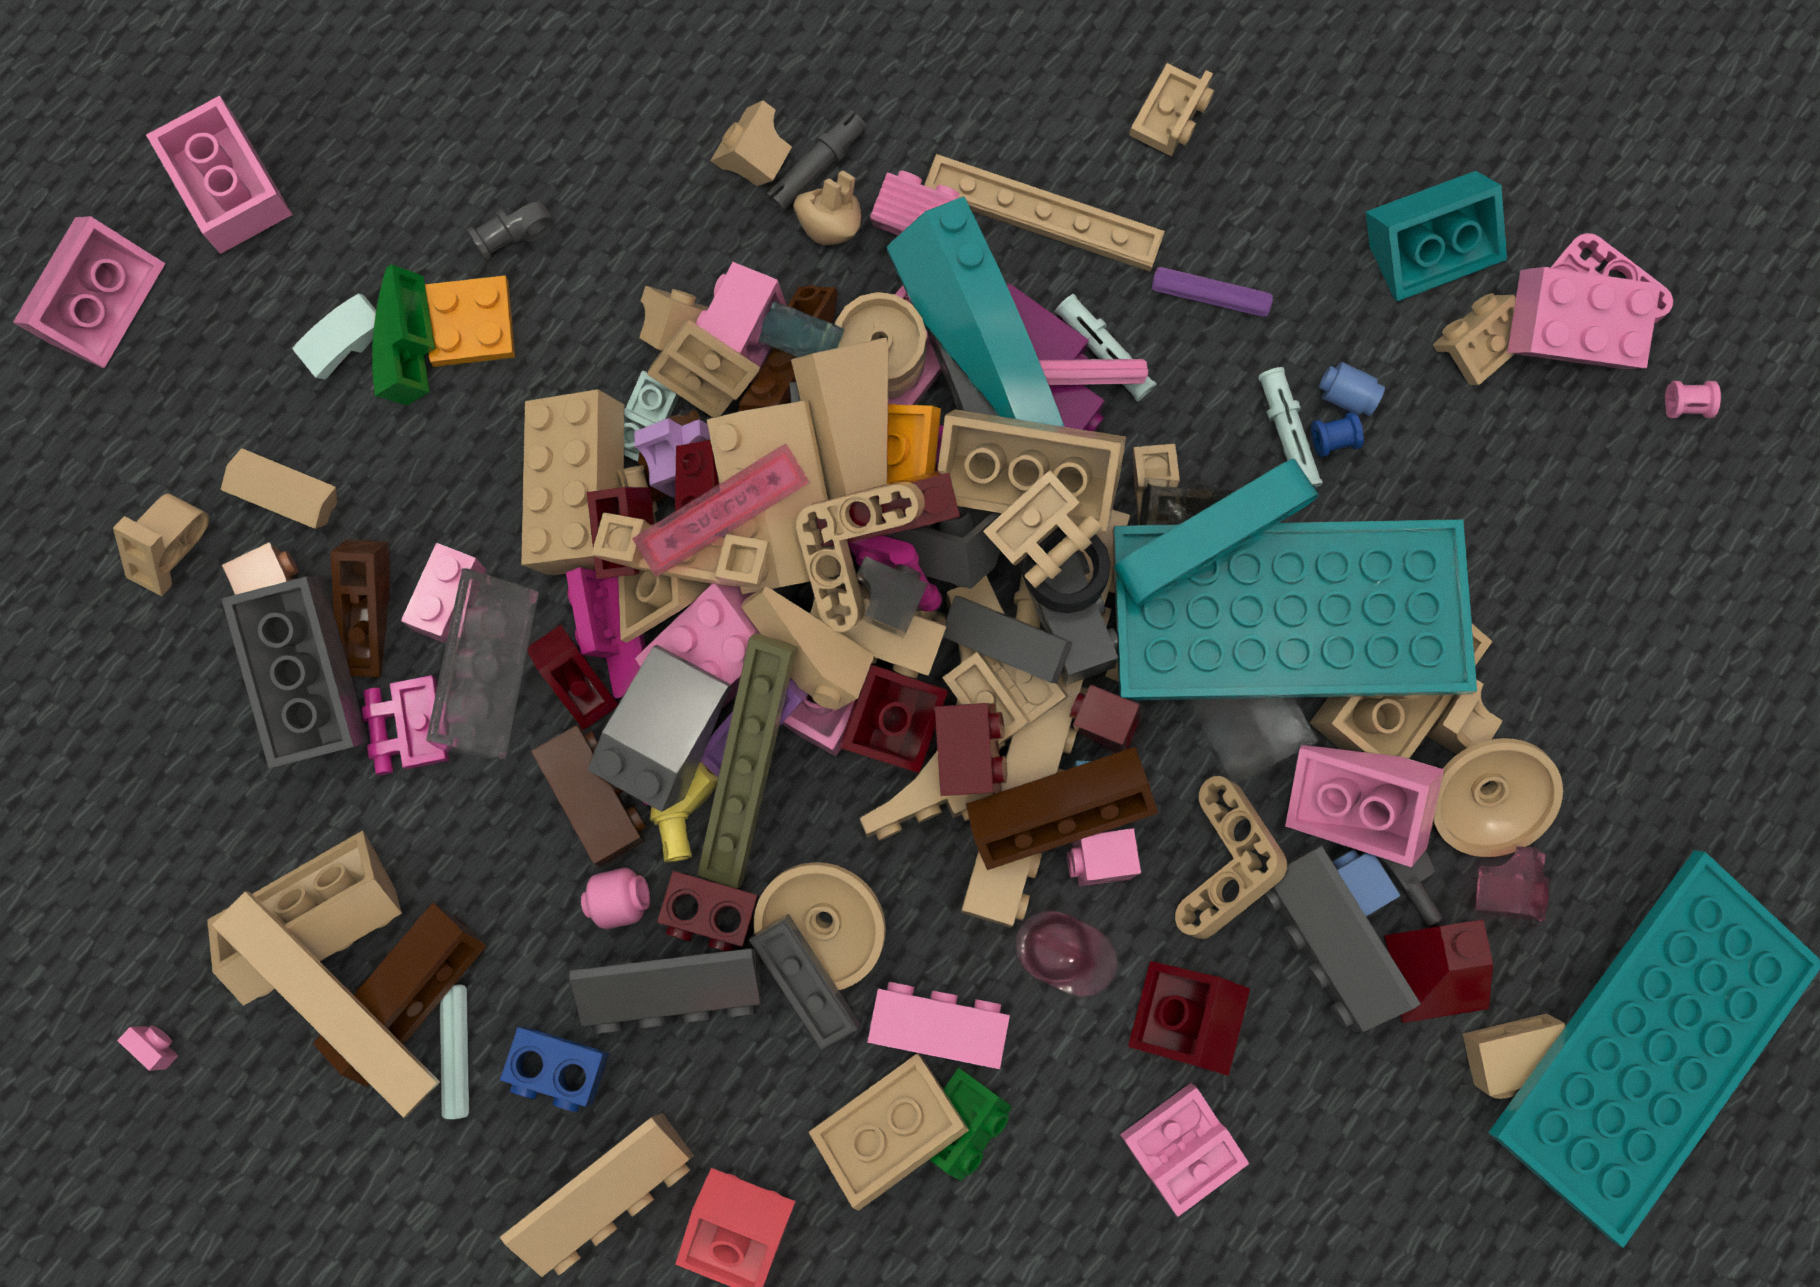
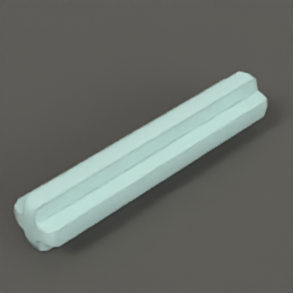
[440,985,469,1119]

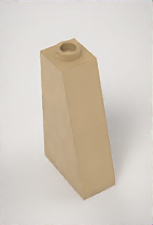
[791,338,888,499]

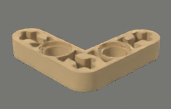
[796,482,925,632]
[1175,776,1287,939]

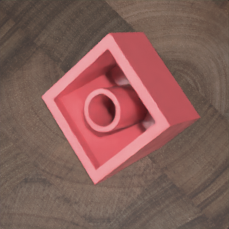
[675,1168,795,1287]

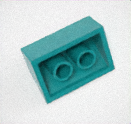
[1365,171,1507,301]

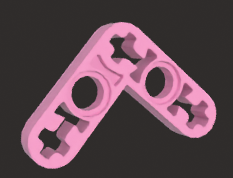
[1550,233,1673,323]

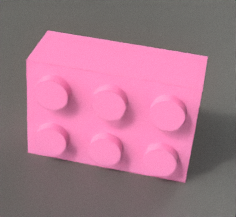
[146,96,292,254]
[1507,267,1661,369]
[635,584,760,708]

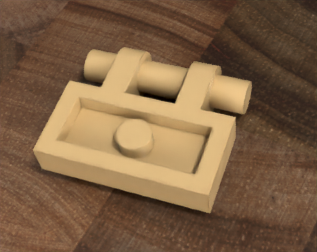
[983,470,1102,588]

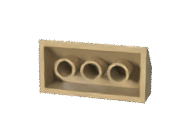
[707,400,841,594]
[937,409,1126,531]
[1310,624,1493,759]
[207,830,402,1006]
[500,1113,694,1277]

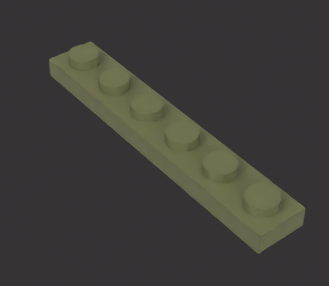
[697,633,797,889]

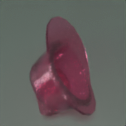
[1015,910,1118,997]

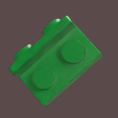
[929,1067,1012,1181]

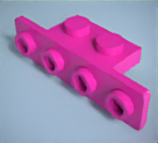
[566,567,646,699]

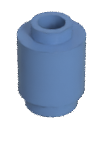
[1319,361,1385,417]

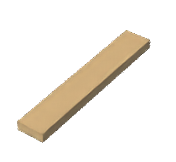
[924,154,1165,272]
[212,892,440,1118]

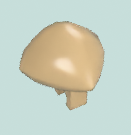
[793,170,861,246]

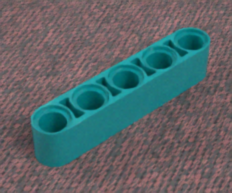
[1113,459,1319,606]

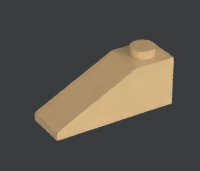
[741,586,874,711]

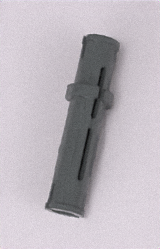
[765,110,867,213]

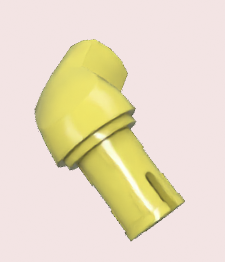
[650,762,718,863]

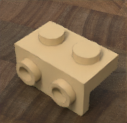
[1129,63,1214,157]

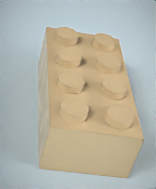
[521,389,624,575]

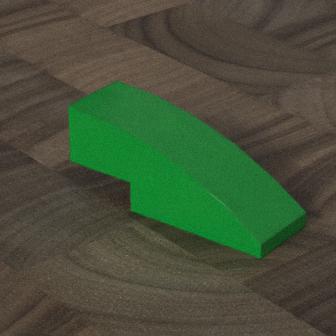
[372,264,435,405]

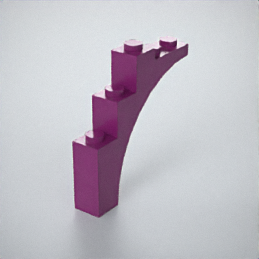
[1007,283,1120,481]

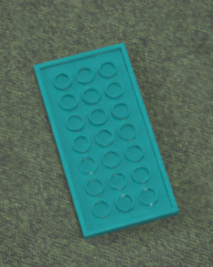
[1112,519,1477,700]
[1488,850,1820,1248]

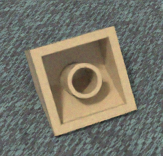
[618,570,711,643]

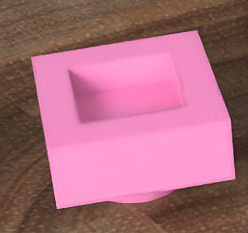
[117,1026,178,1071]

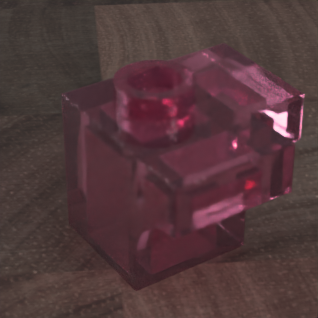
[1476,846,1549,922]

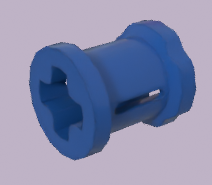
[1311,412,1364,458]

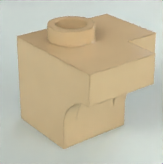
[711,100,792,186]
[639,286,709,350]
[1426,679,1503,754]

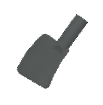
[1376,850,1443,927]

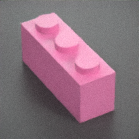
[867,982,1010,1069]

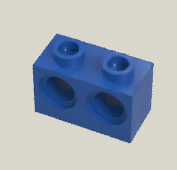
[500,1027,609,1112]

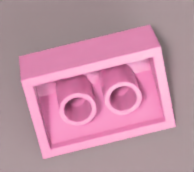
[13,216,165,368]

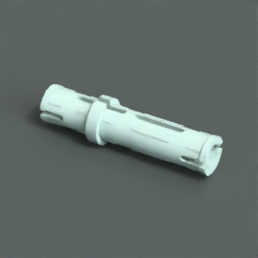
[1055,294,1157,402]
[1258,367,1323,488]

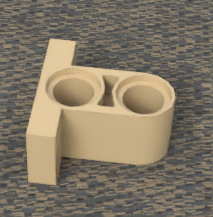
[113,493,209,596]

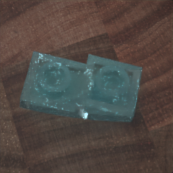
[758,302,845,357]

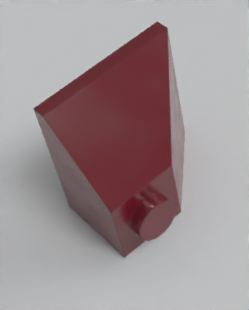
[1383,919,1493,1023]

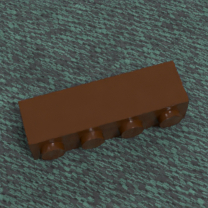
[966,747,1158,870]
[313,903,486,1087]

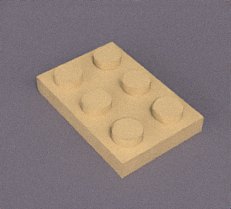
[809,1053,969,1211]

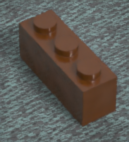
[531,725,647,867]

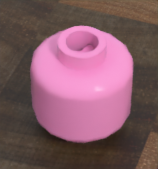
[581,867,650,930]

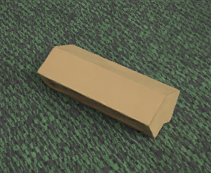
[220,448,337,529]

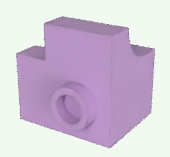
[634,418,710,499]

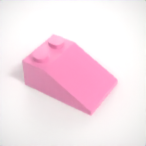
[1285,745,1444,867]

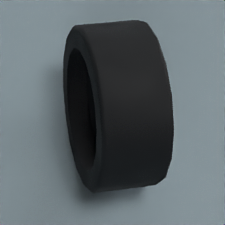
[1025,527,1111,614]

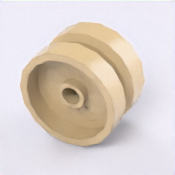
[833,292,927,399]

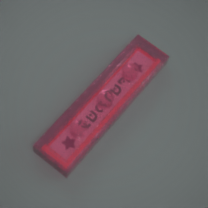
[632,443,811,577]

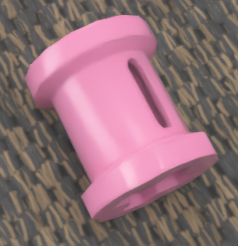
[1665,381,1721,418]

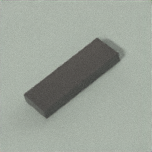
[943,595,1072,684]
[749,914,861,1050]

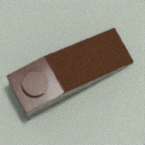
[330,539,390,677]

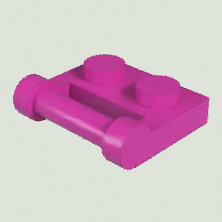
[848,535,942,612]

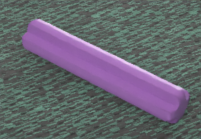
[1152,267,1273,317]

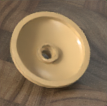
[1433,738,1563,857]
[754,862,886,990]

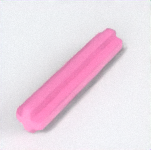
[1039,359,1148,385]

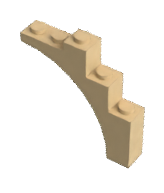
[860,576,1006,841]

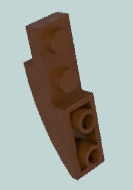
[739,285,837,411]

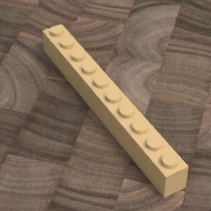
[961,510,1130,928]

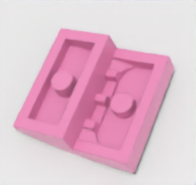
[1120,1083,1249,1217]

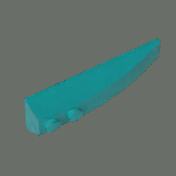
[887,196,1065,427]

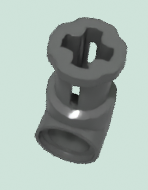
[466,202,555,262]

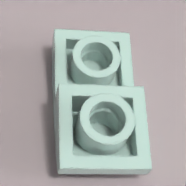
[292,293,376,380]
[624,371,680,462]

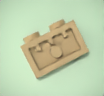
[1433,293,1516,385]

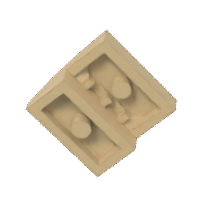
[647,319,760,418]
[943,652,1069,745]

